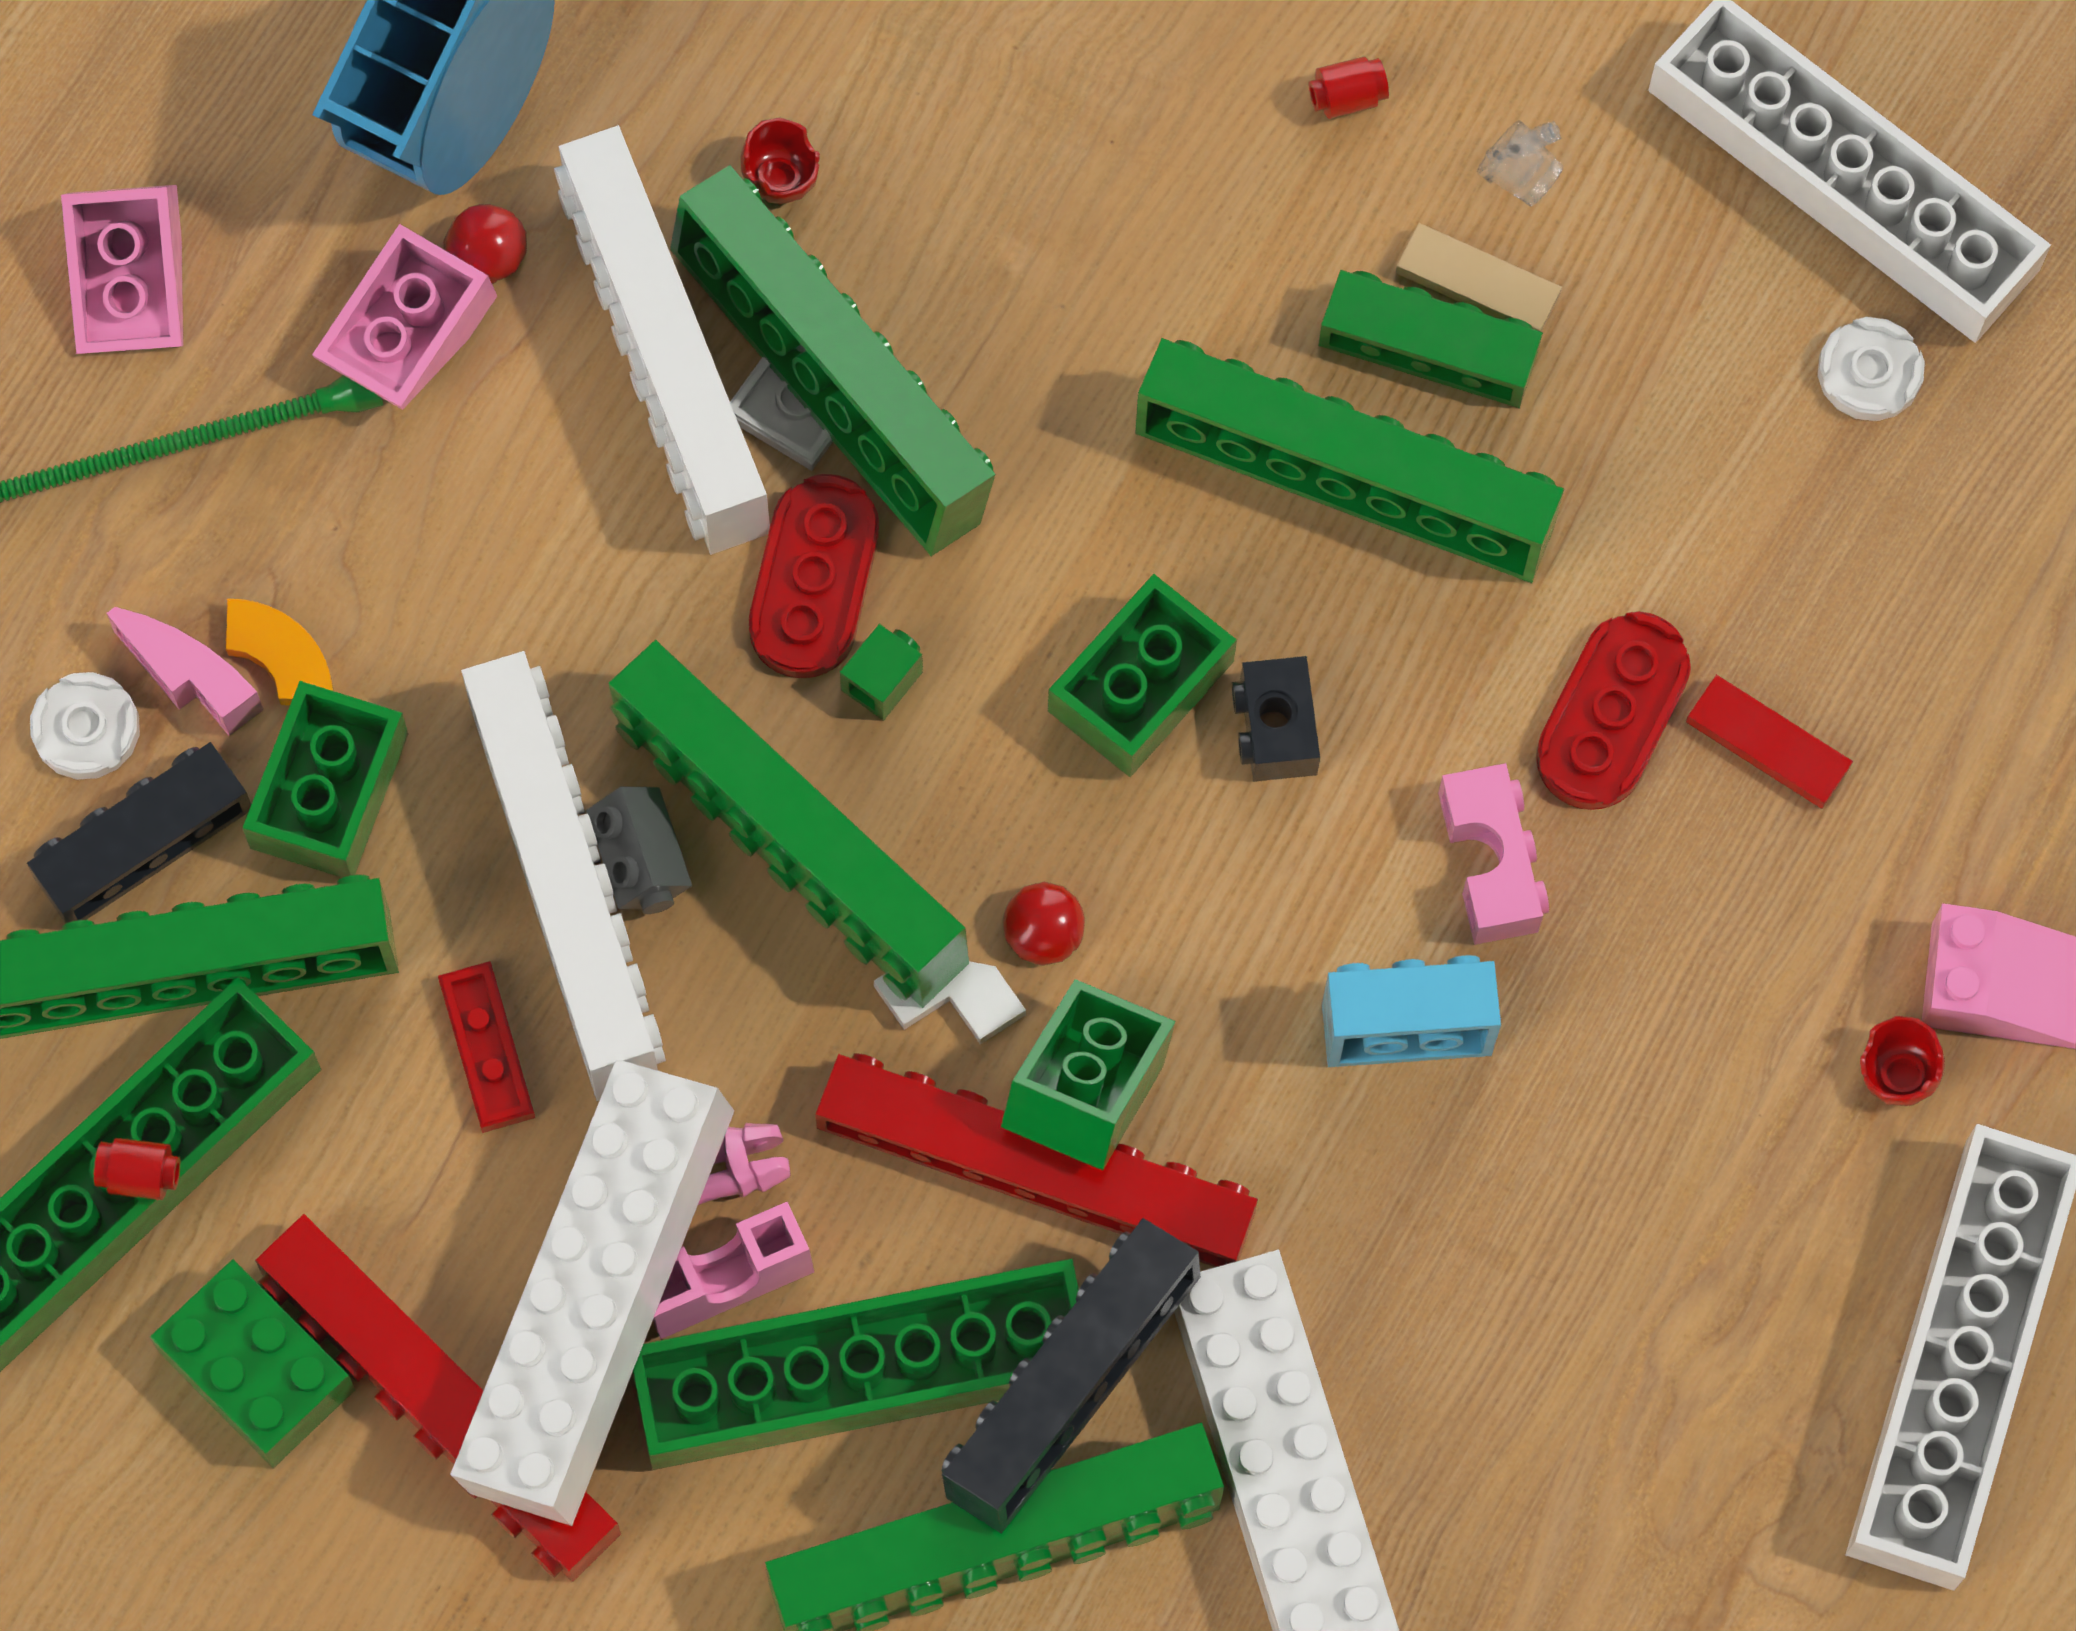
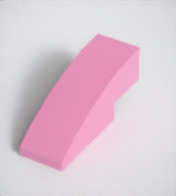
[107,607,263,736]

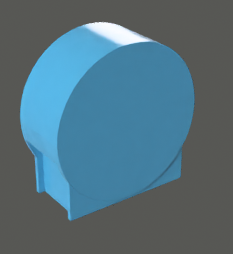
[312,0,555,195]

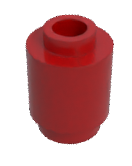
[1308,56,1389,119]
[94,1138,180,1200]

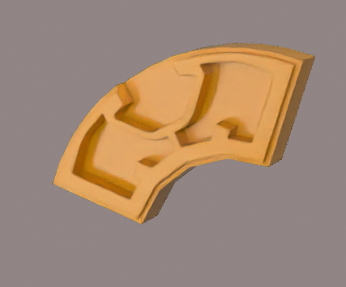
[226,599,334,705]

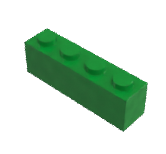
[1318,270,1543,409]

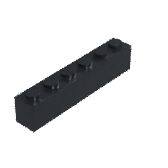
[941,1218,1201,1534]

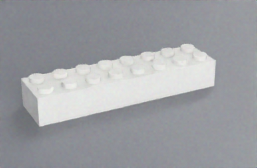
[1648,0,2051,343]
[554,125,770,555]
[461,651,666,1101]
[450,1059,734,1526]
[1845,1124,2076,1591]
[1174,1250,1399,1631]

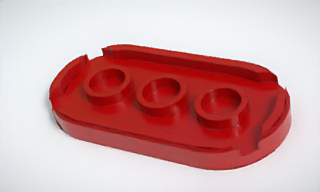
[749,474,879,678]
[1536,611,1691,810]

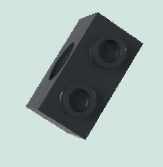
[1232,656,1320,782]

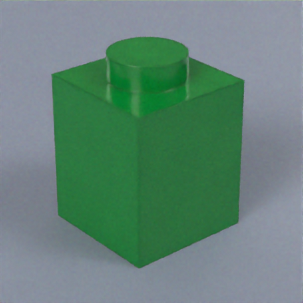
[840,623,923,721]

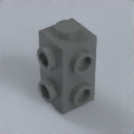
[586,786,692,914]

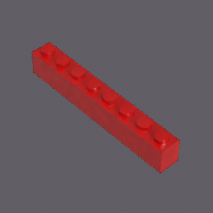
[815,1053,1258,1267]
[255,1214,621,1582]

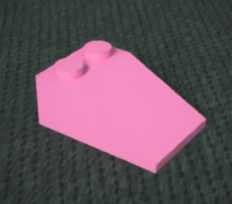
[61,185,183,354]
[312,224,497,410]
[1922,903,2076,1049]

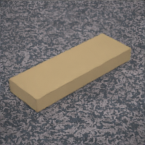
[1396,223,1562,332]

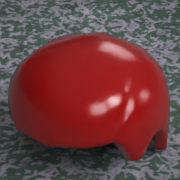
[740,117,820,204]
[443,204,527,284]
[1003,881,1085,966]
[1860,1016,1945,1106]

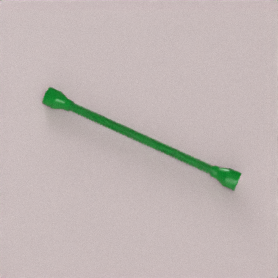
[0,375,384,503]

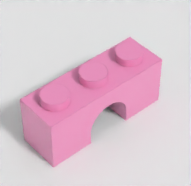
[1438,763,1549,945]
[652,1202,814,1339]

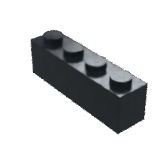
[27,742,251,923]

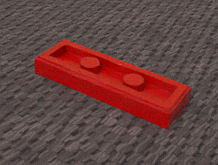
[1686,674,1853,809]
[438,961,536,1133]

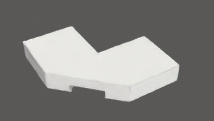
[874,961,1026,1044]

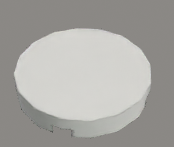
[1817,317,1925,421]
[30,672,140,780]

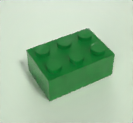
[1048,574,1237,777]
[242,681,408,878]
[1001,979,1176,1170]
[150,1259,355,1468]

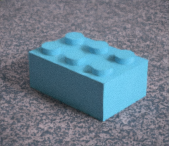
[1322,955,1501,1067]

